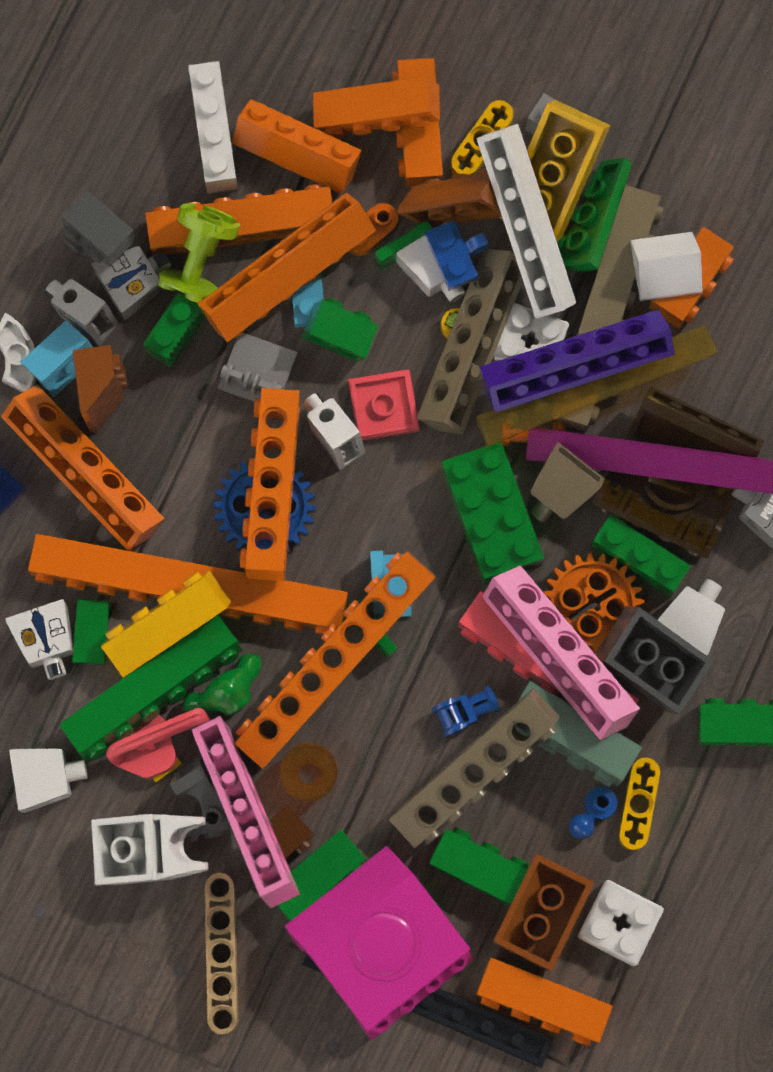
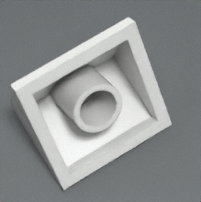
[630,232,702,302]

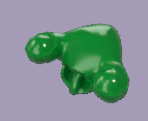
[182,653,262,715]

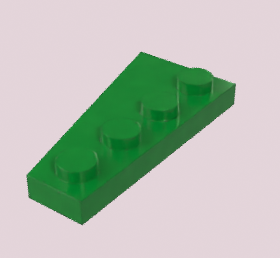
[557,157,632,273]

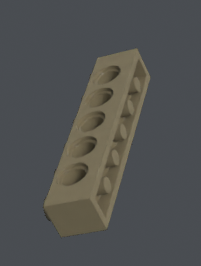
[417,249,523,435]
[389,688,560,848]

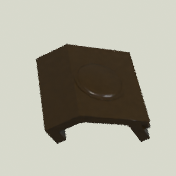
[593,386,764,559]

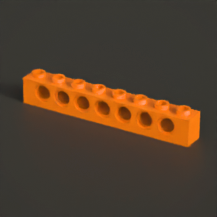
[234,551,436,769]

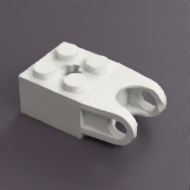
[92,814,208,885]

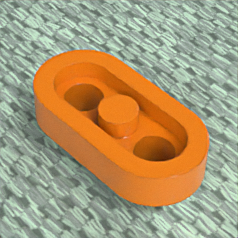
[349,203,398,256]

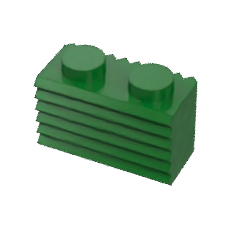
[143,293,204,367]

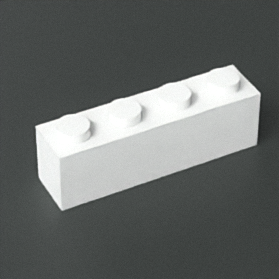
[188,61,238,194]

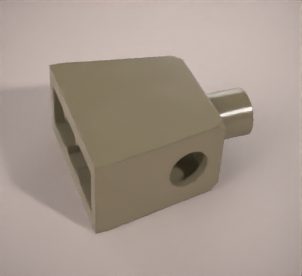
[530,442,605,522]

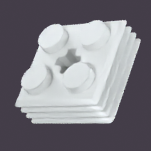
[491,303,569,363]
[578,880,664,966]

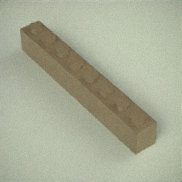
[550,185,664,433]

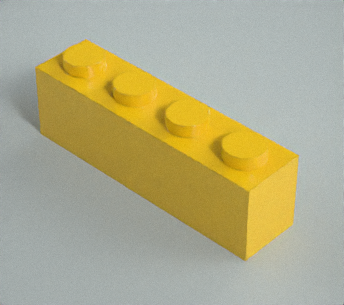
[101,571,231,677]

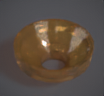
[279,743,338,802]

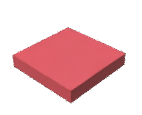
[348,369,420,441]

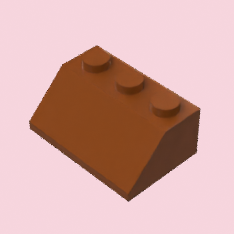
[398,169,502,229]
[73,345,128,434]
[493,853,595,972]

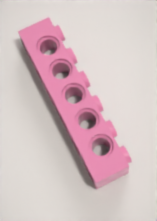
[482,565,640,740]
[191,716,300,908]

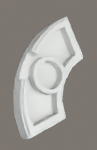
[0,313,37,393]

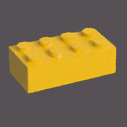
[499,100,611,241]

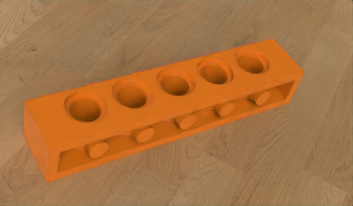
[1,385,165,551]
[240,388,301,581]

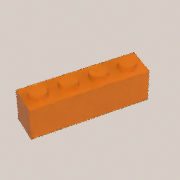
[392,58,443,187]
[313,76,440,139]
[232,99,362,194]
[476,958,613,1047]

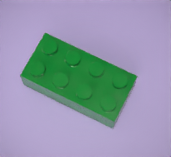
[441,441,544,585]

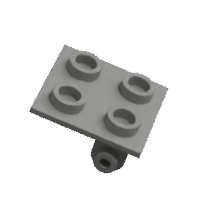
[218,333,298,402]

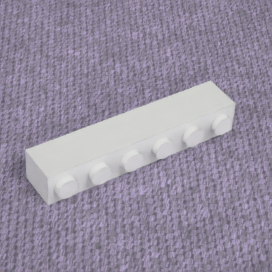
[476,124,576,318]

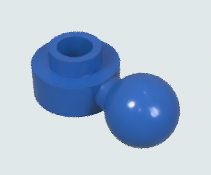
[569,787,617,840]

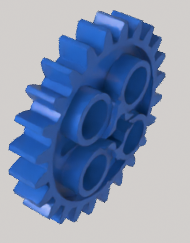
[213,456,316,554]

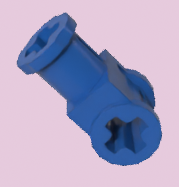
[431,685,500,738]

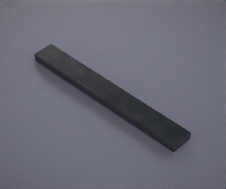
[302,954,554,1068]

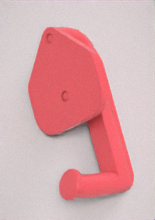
[106,708,212,779]

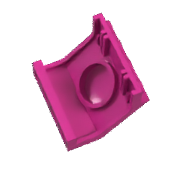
[285,846,473,1041]

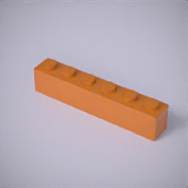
[145,184,332,256]
[198,192,376,342]

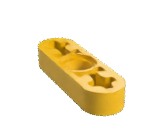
[451,100,513,175]
[618,758,660,851]

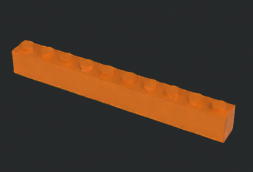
[28,534,348,636]

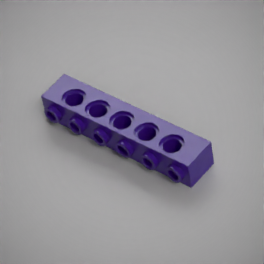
[479,310,675,412]

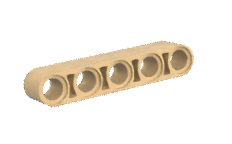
[205,873,239,1035]

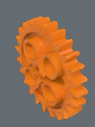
[543,553,644,654]

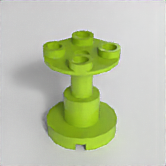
[158,203,241,303]

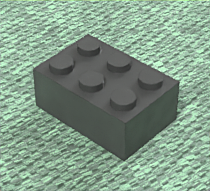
[595,606,714,715]

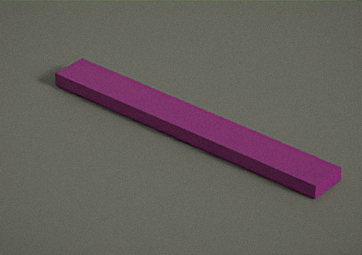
[526,427,773,494]

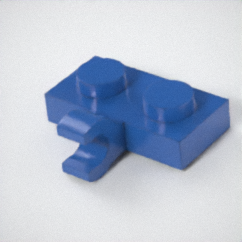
[425,221,489,291]

